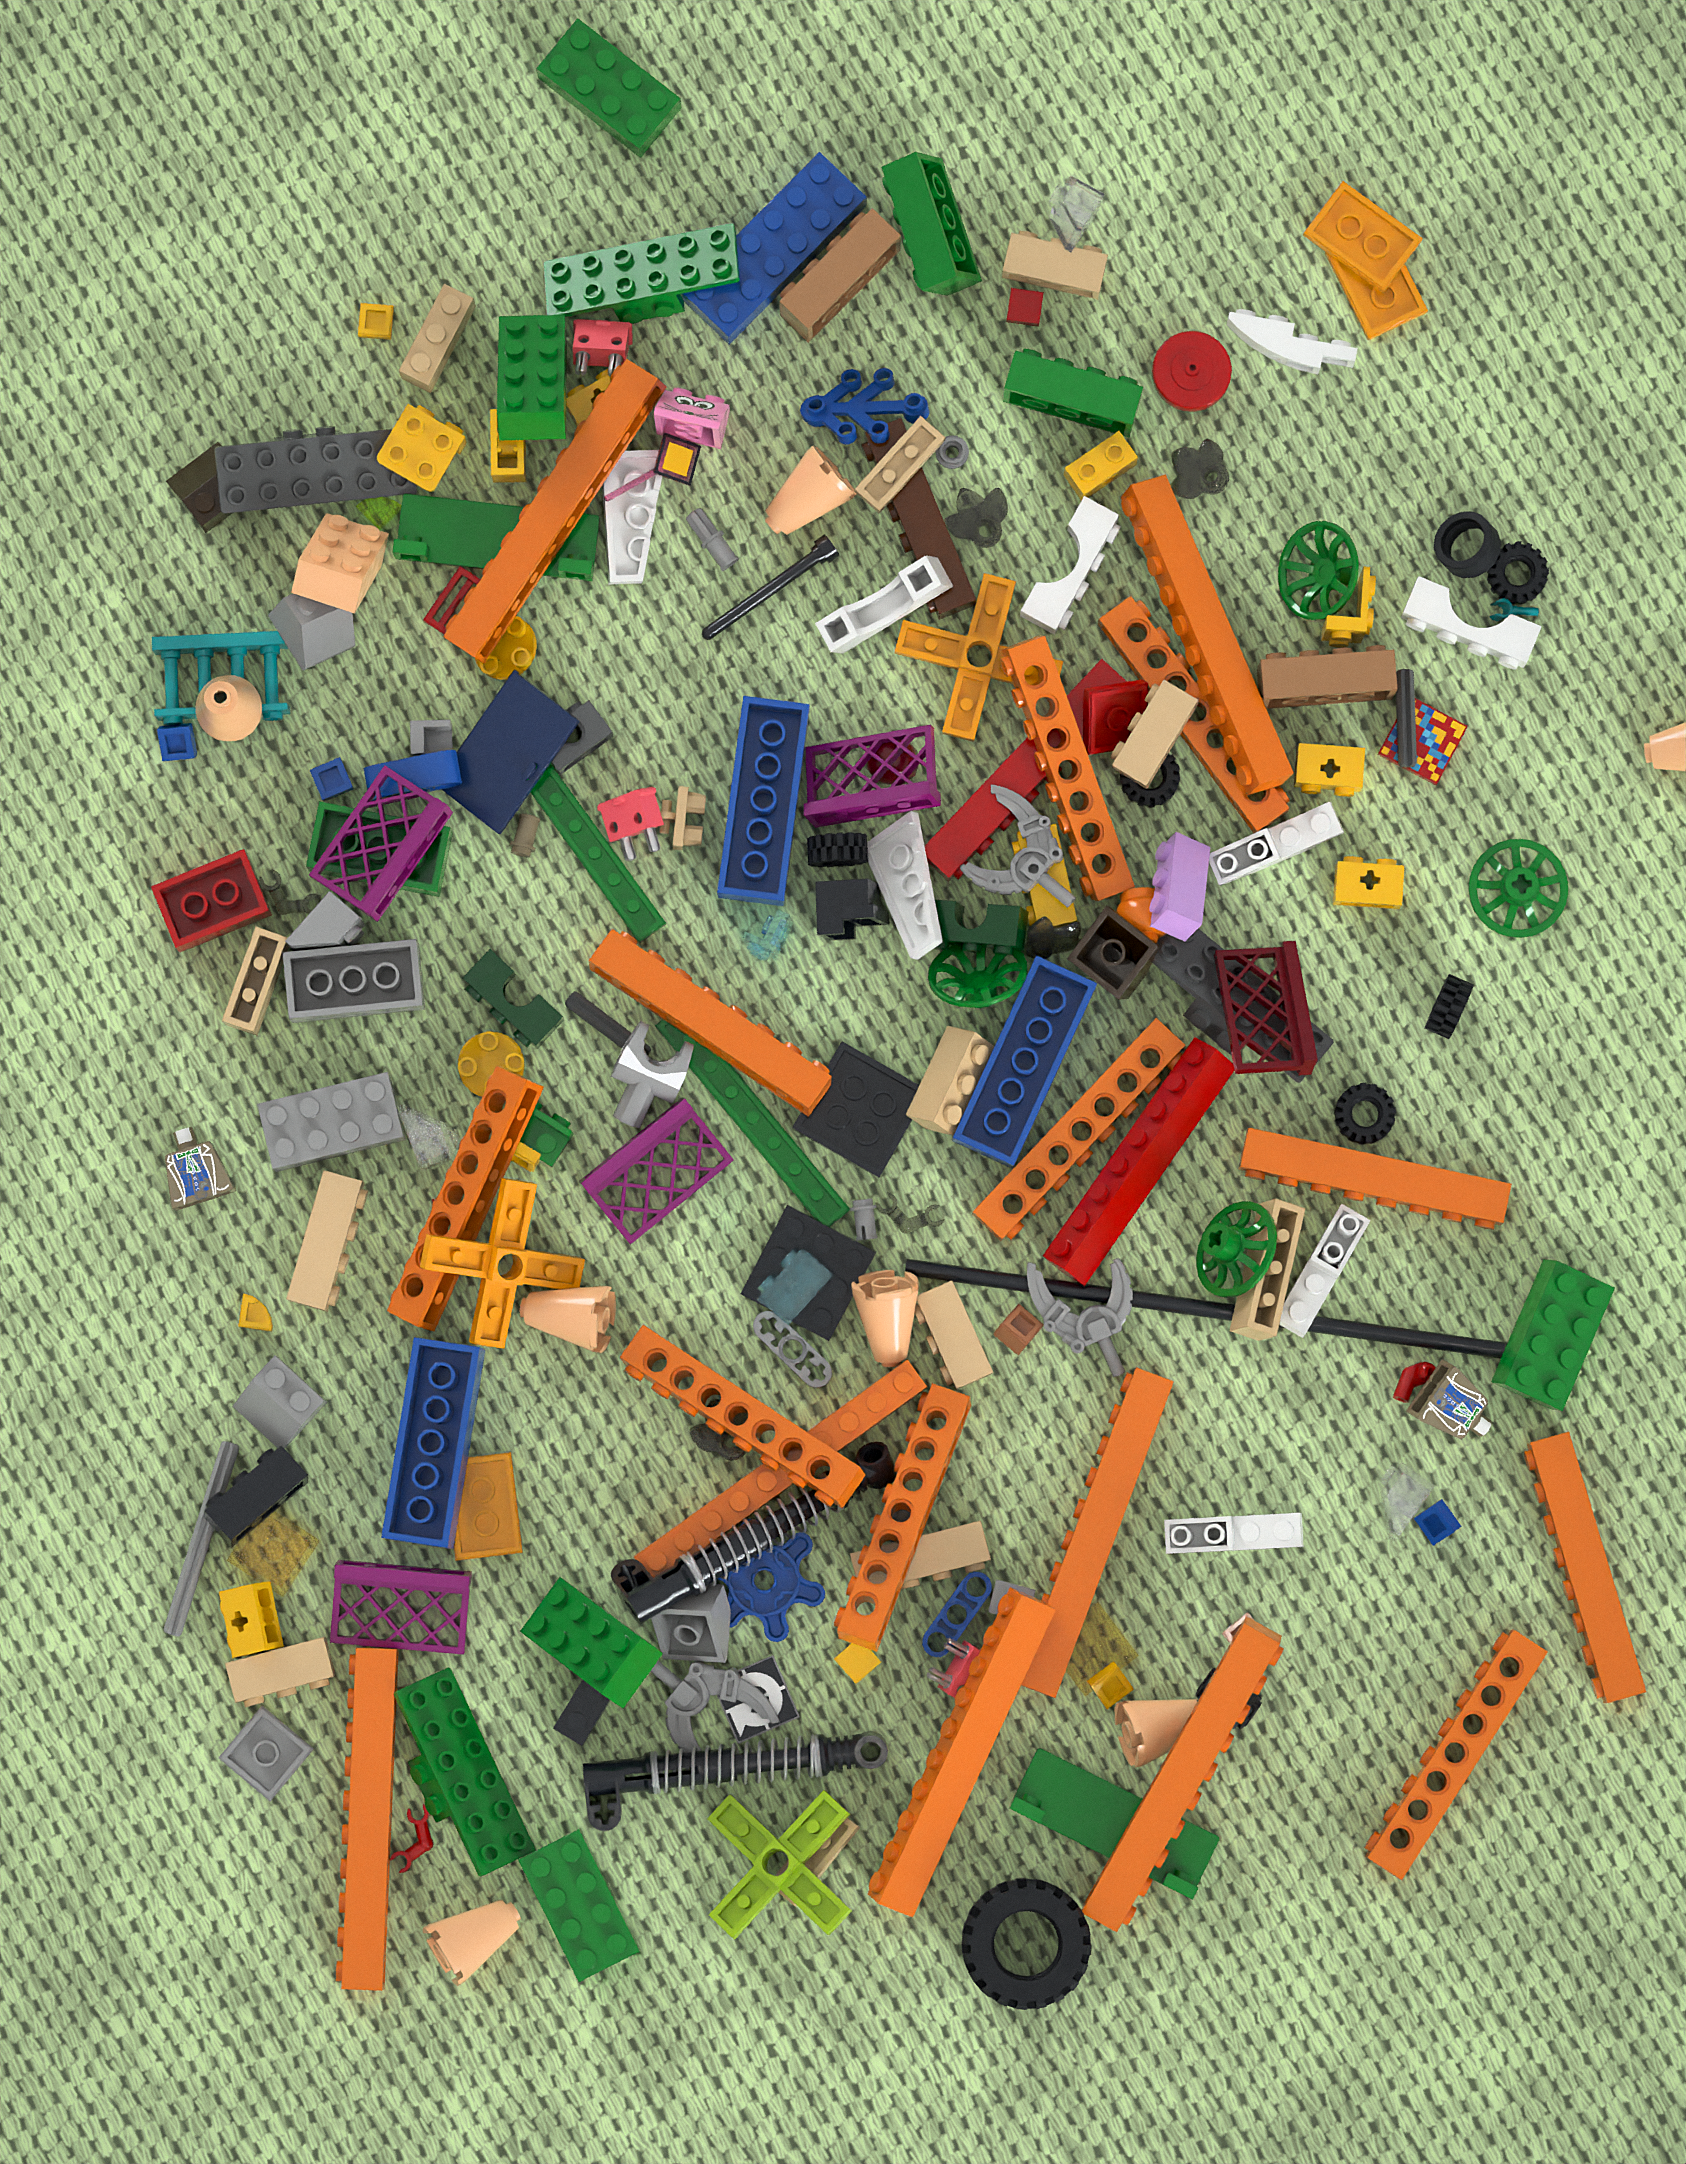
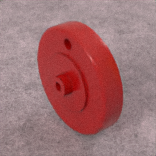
[1152,331,1232,412]

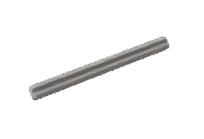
[163,1441,239,1636]

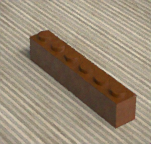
[861,418,976,620]

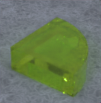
[356,497,402,530]

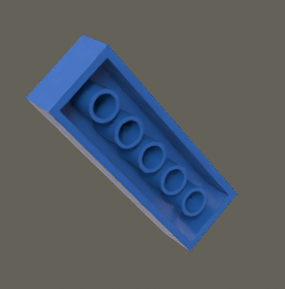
[681,152,867,345]
[717,696,810,906]
[952,956,1097,1169]
[381,1337,485,1549]

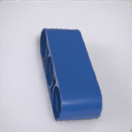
[363,750,462,801]
[922,1572,992,1657]

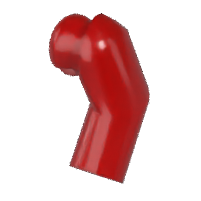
[1393,1362,1436,1403]

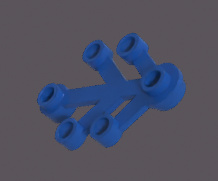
[800,368,929,445]

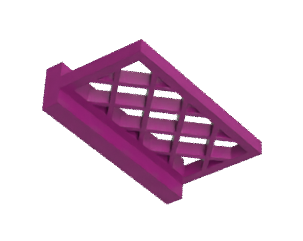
[804,724,941,828]
[309,765,453,922]
[579,1097,734,1245]
[330,1560,472,1655]

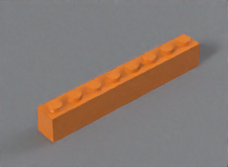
[589,929,832,1117]
[1239,1128,1512,1230]
[1524,1431,1646,1703]

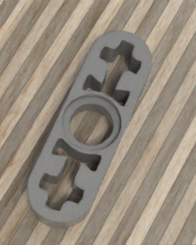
[753,1311,832,1388]

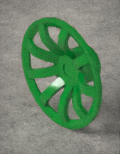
[1278,521,1359,621]
[1468,839,1568,938]
[928,945,1028,1008]
[1196,1201,1277,1298]

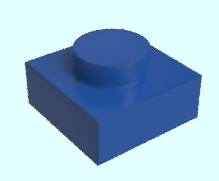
[157,723,197,761]
[310,757,354,802]
[1414,1499,1462,1546]

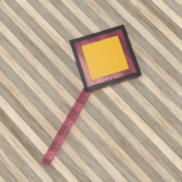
[604,433,701,502]

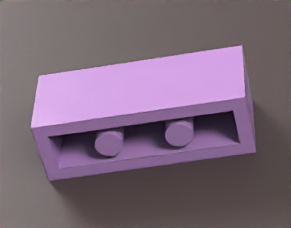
[1149,832,1210,941]

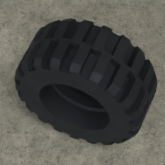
[961,1878,1092,2010]

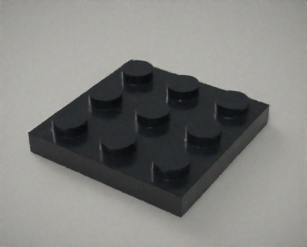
[792,1041,919,1178]
[740,1205,876,1341]

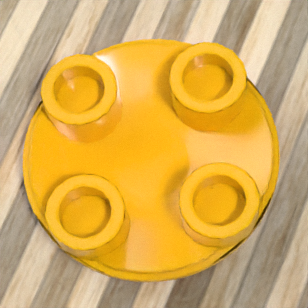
[475,616,537,680]
[458,1031,525,1097]

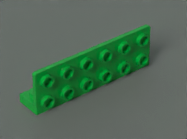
[392,494,600,581]
[1009,1748,1219,1900]

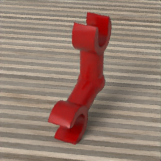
[390,1804,434,1873]

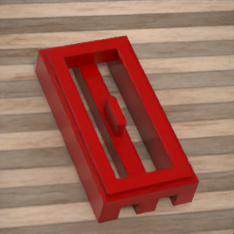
[423,566,481,634]

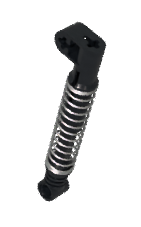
[611,1441,897,1624]
[583,1731,888,1831]

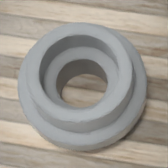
[936,435,969,469]

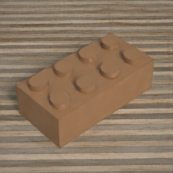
[779,208,901,343]
[1257,645,1398,709]

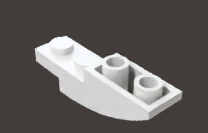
[1227,309,1358,375]
[1209,802,1344,885]
[1279,1204,1371,1338]
[1164,1513,1304,1554]

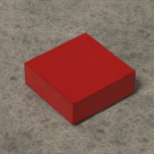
[1006,288,1044,327]

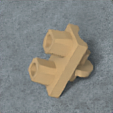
[659,786,706,850]

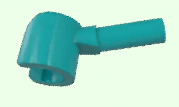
[1490,598,1539,622]

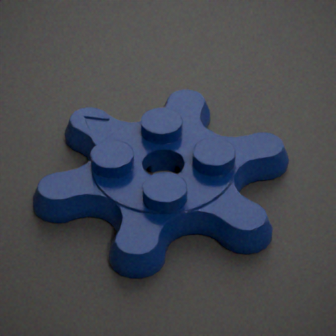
[718,1519,825,1642]

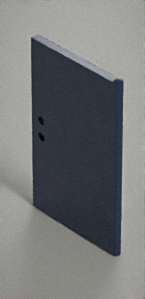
[441,670,580,834]

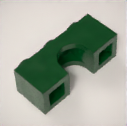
[934,900,1029,955]
[463,949,564,1049]

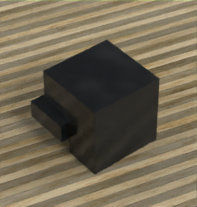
[816,878,890,941]

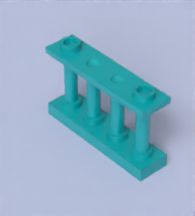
[152,631,290,725]

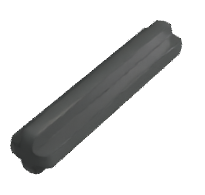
[1396,669,1417,768]
[565,991,651,1055]

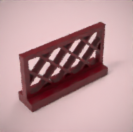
[1214,941,1318,1076]

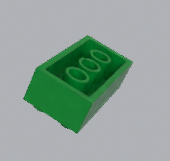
[536,18,682,158]
[882,152,982,296]
[497,315,567,441]
[1003,349,1143,438]
[306,801,453,897]
[1491,1259,1615,1411]
[520,1577,663,1708]
[518,1828,641,1982]

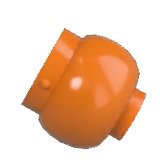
[1116,887,1167,943]

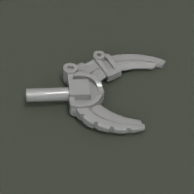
[960,785,1076,908]
[1027,1258,1133,1377]
[650,1661,780,1753]

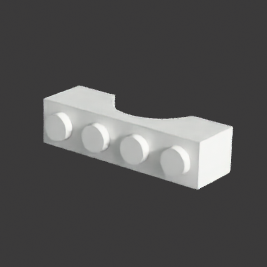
[1020,496,1121,635]
[815,556,953,654]
[1401,576,1542,670]

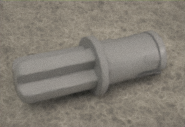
[686,508,739,571]

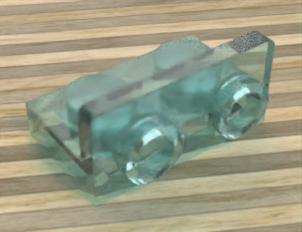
[742,910,793,962]
[757,1248,833,1325]

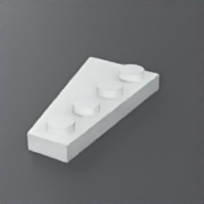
[602,450,667,585]
[867,811,943,960]

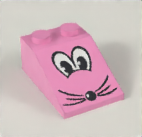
[654,388,730,449]

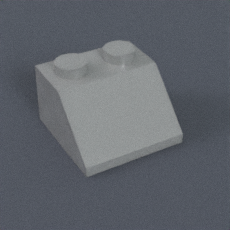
[268,594,355,671]
[285,891,365,951]
[232,1355,327,1449]
[651,1584,731,1663]

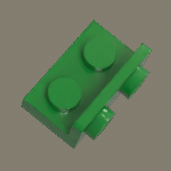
[520,1102,574,1167]

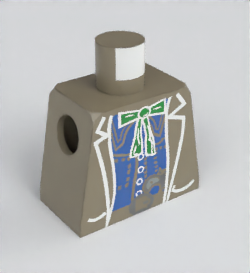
[165,1127,236,1211]
[1406,1359,1492,1440]

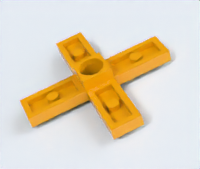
[895,573,1064,742]
[420,1178,585,1349]

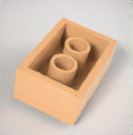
[291,513,389,613]

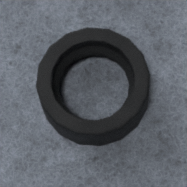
[1434,511,1501,578]

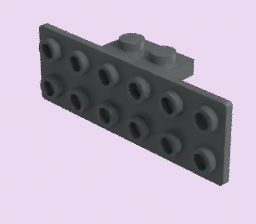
[214,426,417,513]
[1152,928,1334,1083]

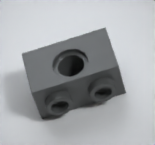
[551,700,614,775]

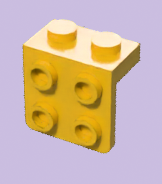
[377,404,467,492]
[1321,566,1376,648]

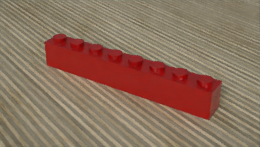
[925,659,1127,882]
[1042,1037,1234,1286]

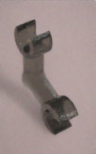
[259,870,321,915]
[875,1192,945,1234]

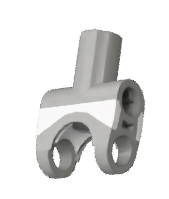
[611,1021,694,1128]

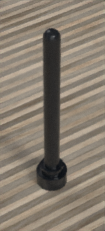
[702,534,840,640]

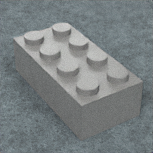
[283,939,425,1023]
[257,1072,406,1172]

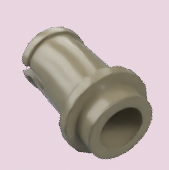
[509,813,541,858]

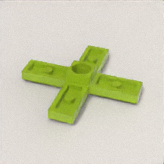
[707,1790,852,1939]

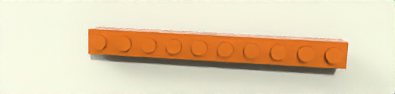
[443,359,667,664]
[1120,474,1294,795]
[634,1359,927,1577]
[1021,1367,1174,1698]
[868,1587,1056,1917]
[1082,1616,1284,1932]
[336,1648,399,1991]

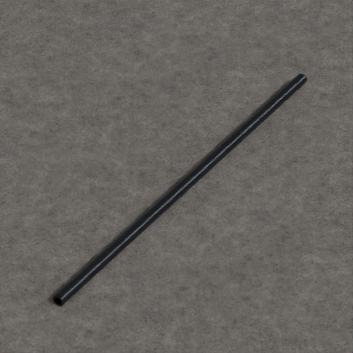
[905,1259,1505,1359]

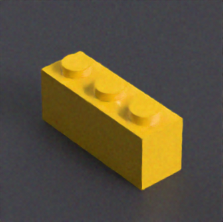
[1011,824,1077,933]

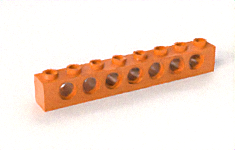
[1098,596,1290,833]
[1000,636,1135,901]
[972,1018,1185,1241]
[387,1066,544,1332]
[620,1325,866,1509]
[834,1383,971,1652]
[1364,1630,1548,1880]

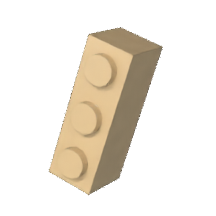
[1002,231,1108,300]
[399,284,476,393]
[1110,680,1199,789]
[222,927,289,1036]
[906,1026,995,1136]
[915,1280,993,1390]
[225,1637,336,1707]

